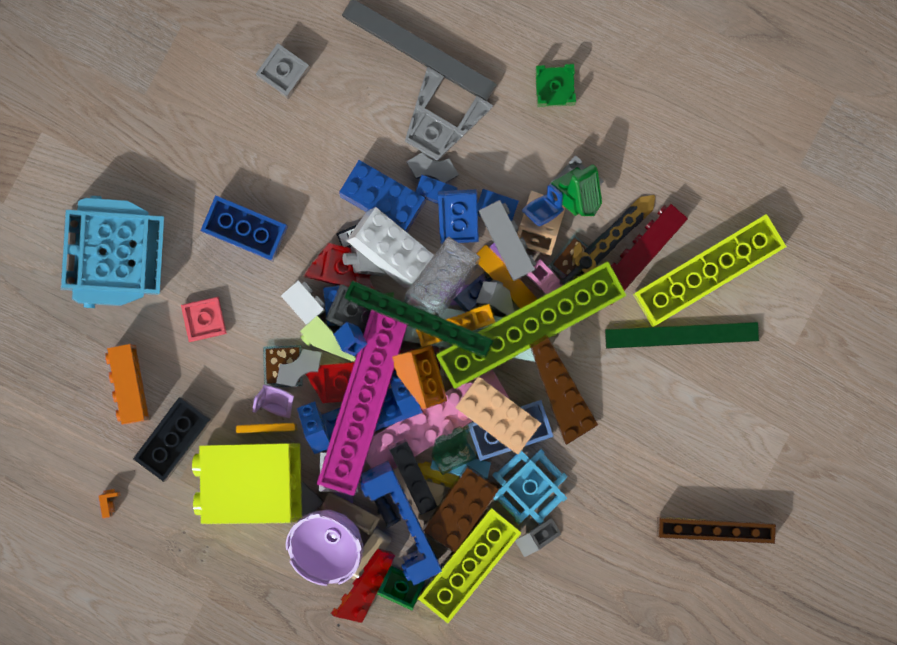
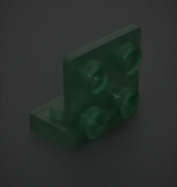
[431,425,476,475]

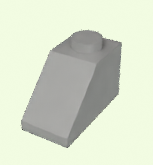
[476,280,514,317]
[515,518,561,557]

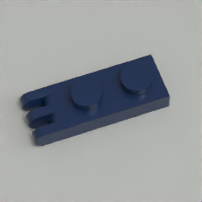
[453,272,493,312]

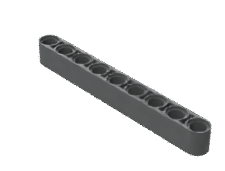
[342,0,497,101]

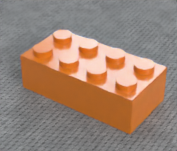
[105,344,150,425]

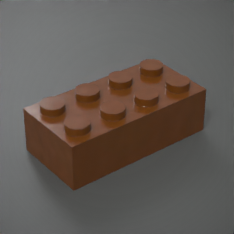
[423,464,499,553]

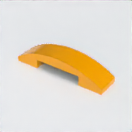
[472,245,538,309]
[416,304,495,348]

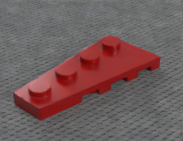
[331,548,396,623]

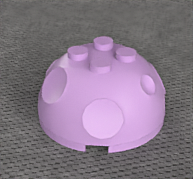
[286,509,363,586]

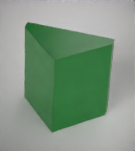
[377,566,425,611]

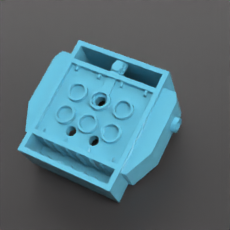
[61,196,164,308]

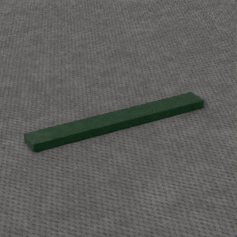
[344,280,494,359]
[605,322,759,349]

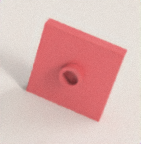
[181,297,227,342]

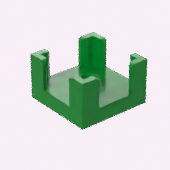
[535,64,576,107]

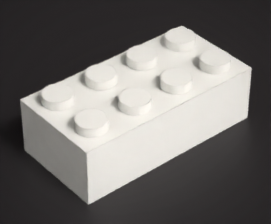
[346,207,434,288]

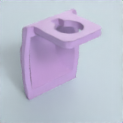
[252,385,294,418]

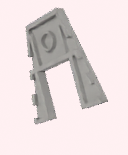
[405,67,493,161]

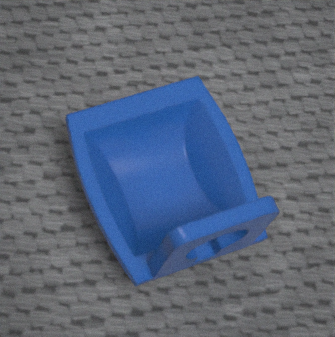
[522,184,564,226]

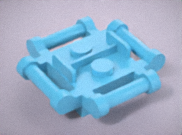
[492,449,568,525]

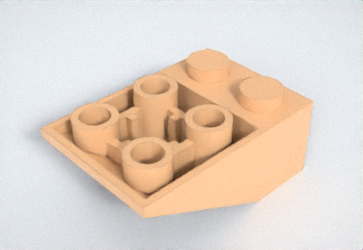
[517,191,565,257]

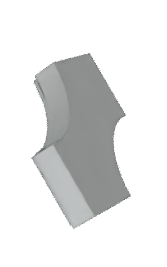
[407,152,459,183]
[276,349,322,387]

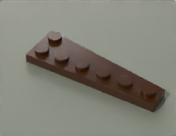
[529,335,598,445]

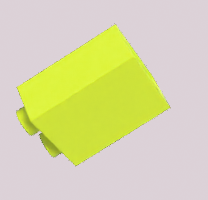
[192,443,302,524]

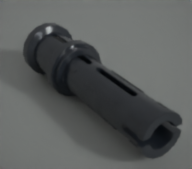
[361,478,401,528]

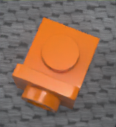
[99,489,120,518]

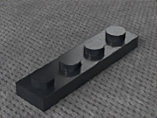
[388,439,438,515]

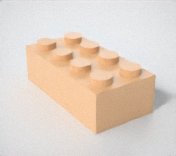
[455,377,541,454]

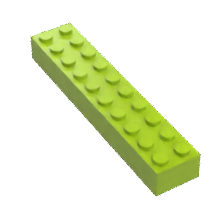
[436,262,627,389]

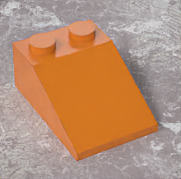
[392,345,448,410]

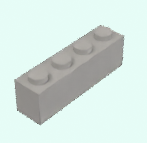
[479,200,536,281]

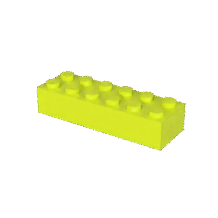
[418,508,521,623]

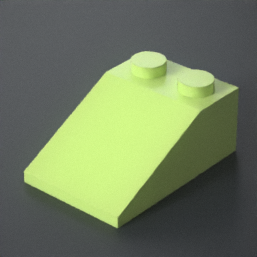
[300,316,356,362]

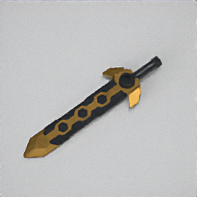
[559,195,656,286]

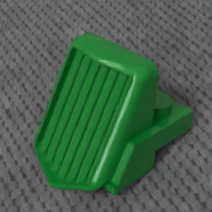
[551,164,602,216]

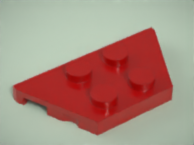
[303,243,375,290]
[306,362,355,403]

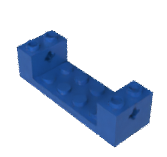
[297,370,423,454]
[359,461,442,585]

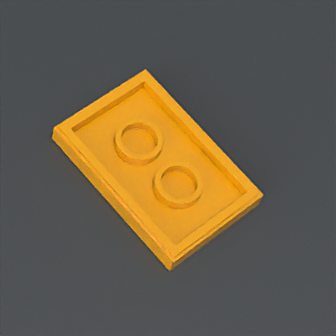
[236,423,297,433]

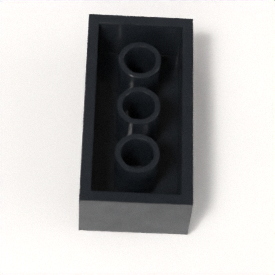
[133,397,212,482]

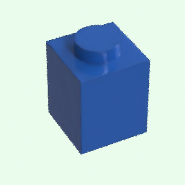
[334,322,368,356]

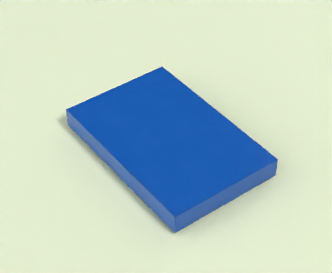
[438,189,479,244]

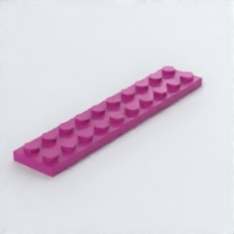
[317,310,408,496]

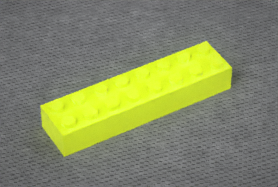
[633,214,787,327]

